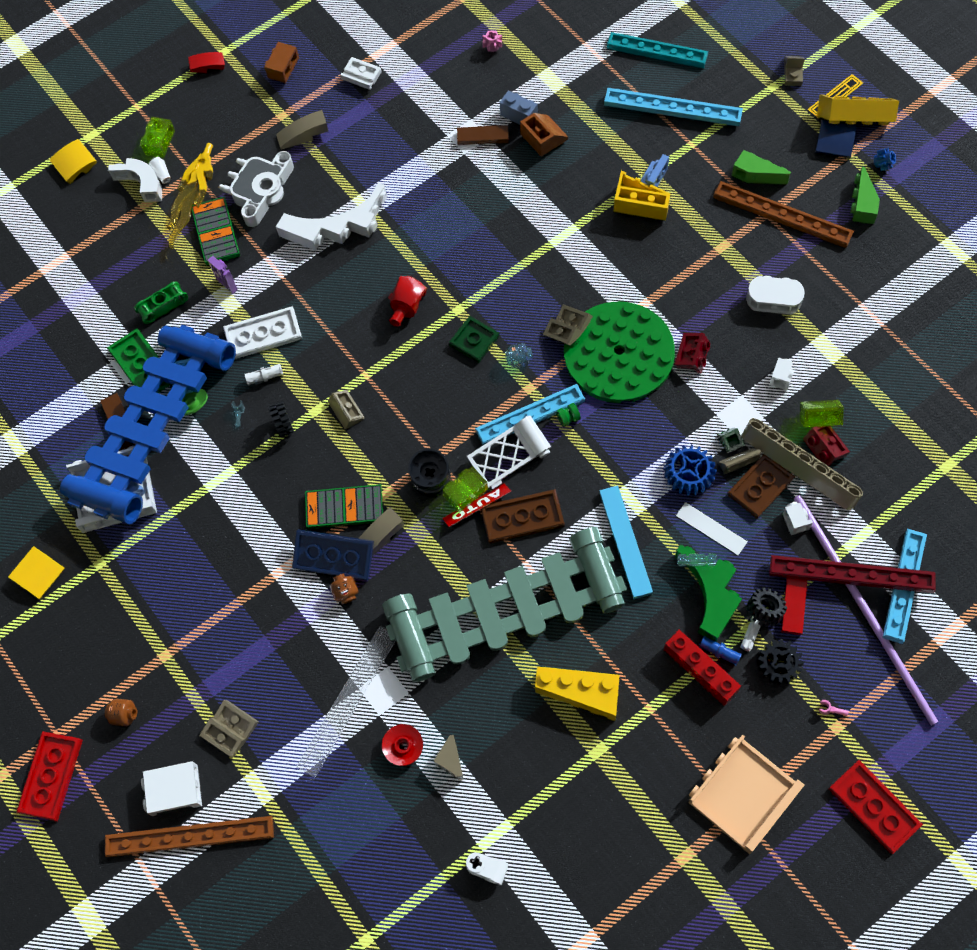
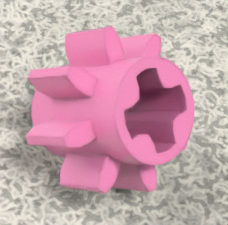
[482,31,502,52]

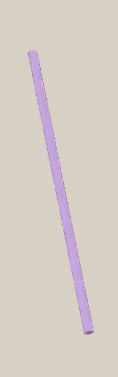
[794,495,938,726]

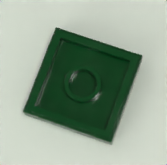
[449,316,500,363]

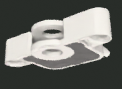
[219,151,294,227]

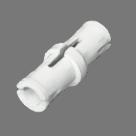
[245,364,284,385]

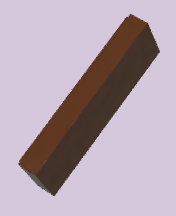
[457,125,509,145]

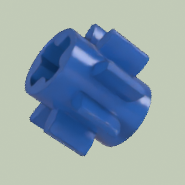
[873,148,896,171]

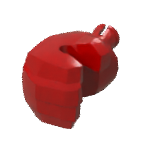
[388,276,427,327]

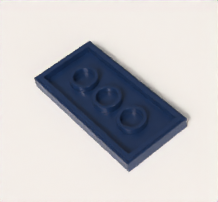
[292,529,374,580]

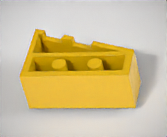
[614,170,671,220]

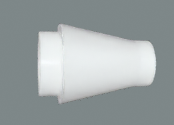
[149,157,171,184]

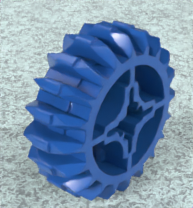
[663,444,716,496]

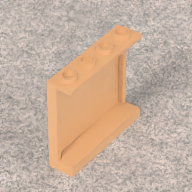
[689,735,804,854]

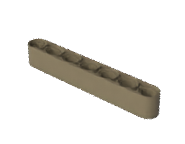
[741,418,863,510]

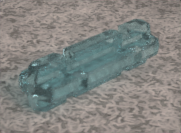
[677,554,717,566]

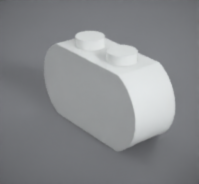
[746,276,805,315]

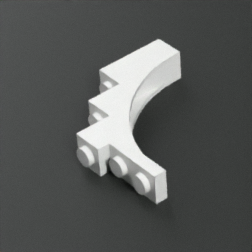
[276,182,387,251]

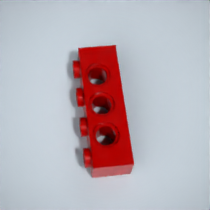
[664,629,741,706]

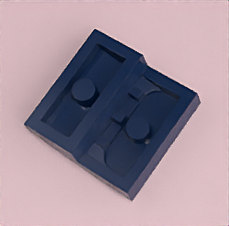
[815,120,857,158]

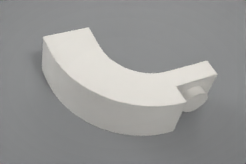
[108,158,162,202]

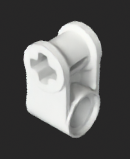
[466,852,509,885]

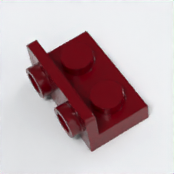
[675,333,711,374]
[803,422,850,466]

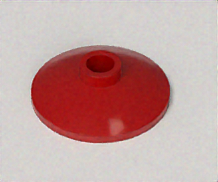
[382,724,423,766]

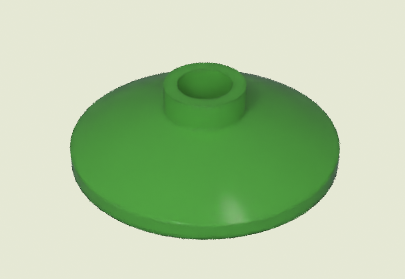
[182,389,208,416]

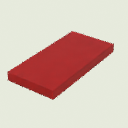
[16,731,83,822]
[829,760,923,855]

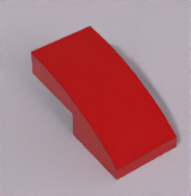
[188,52,225,73]

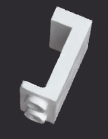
[141,761,202,816]

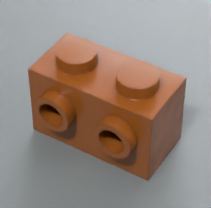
[264,42,299,83]

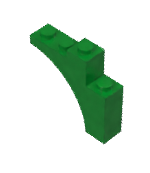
[675,544,742,642]

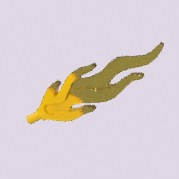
[167,143,213,249]

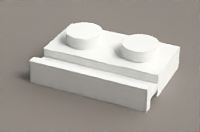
[341,57,382,90]

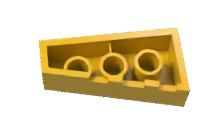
[817,95,899,125]

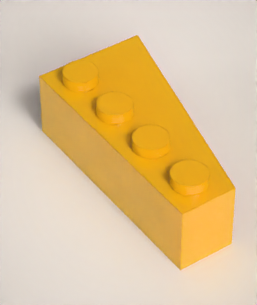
[535,666,619,721]

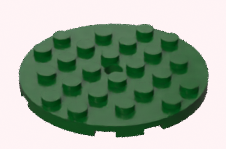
[564,301,675,403]

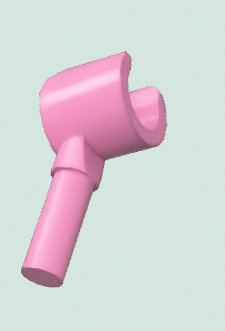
[819,700,849,716]

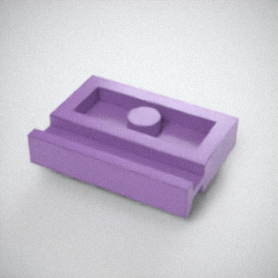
[208,256,238,294]

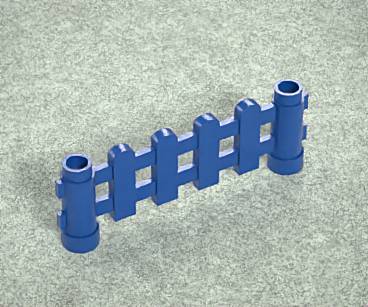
[60,325,236,524]

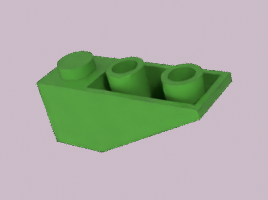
[732,150,791,184]
[850,167,880,224]

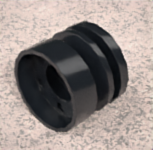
[408,449,451,497]

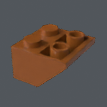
[520,113,569,156]

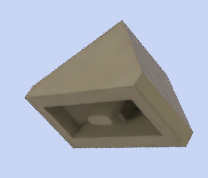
[434,735,464,780]

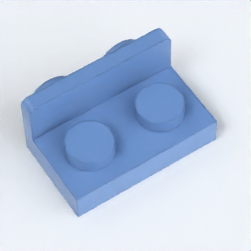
[641,154,669,187]

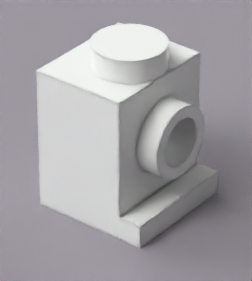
[769,358,794,391]
[782,502,813,535]

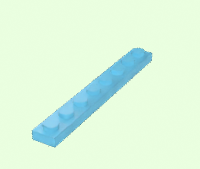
[604,88,743,126]

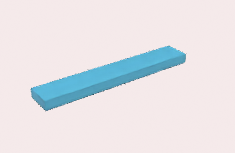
[475,384,585,445]
[599,486,653,599]
[882,529,927,644]

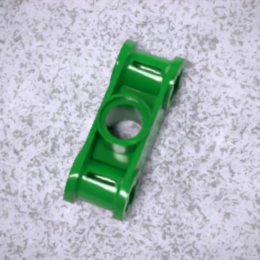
[134,281,188,324]

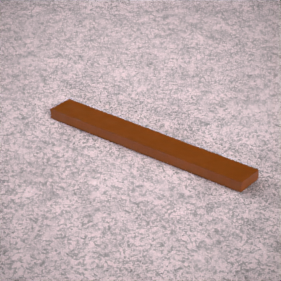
[713,181,854,248]
[105,816,274,858]

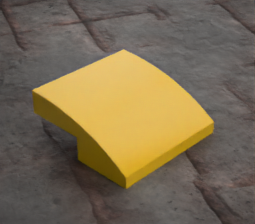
[49,139,97,184]
[8,546,65,600]

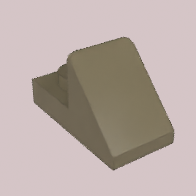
[784,56,805,86]

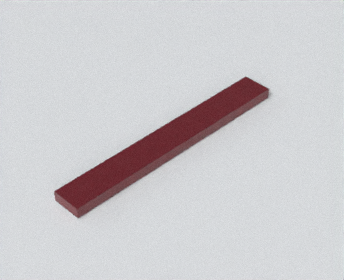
[769,555,936,593]

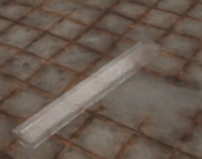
[296,626,396,778]

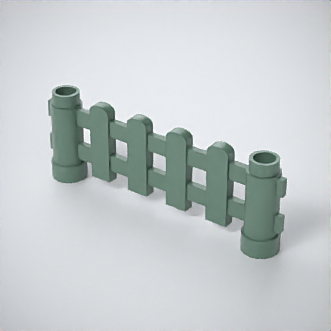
[382,527,627,682]

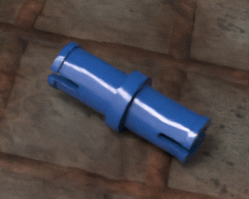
[699,636,741,666]

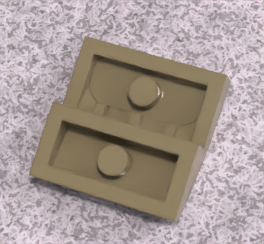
[543,304,593,345]
[199,700,259,758]

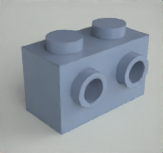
[499,90,538,125]

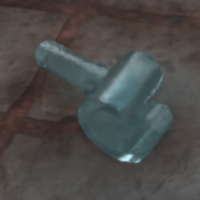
[231,400,244,427]

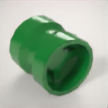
[556,403,581,427]

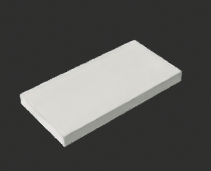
[223,306,302,359]

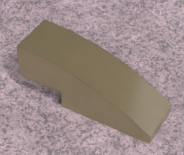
[276,110,328,149]
[358,507,404,556]

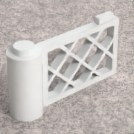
[467,416,551,489]

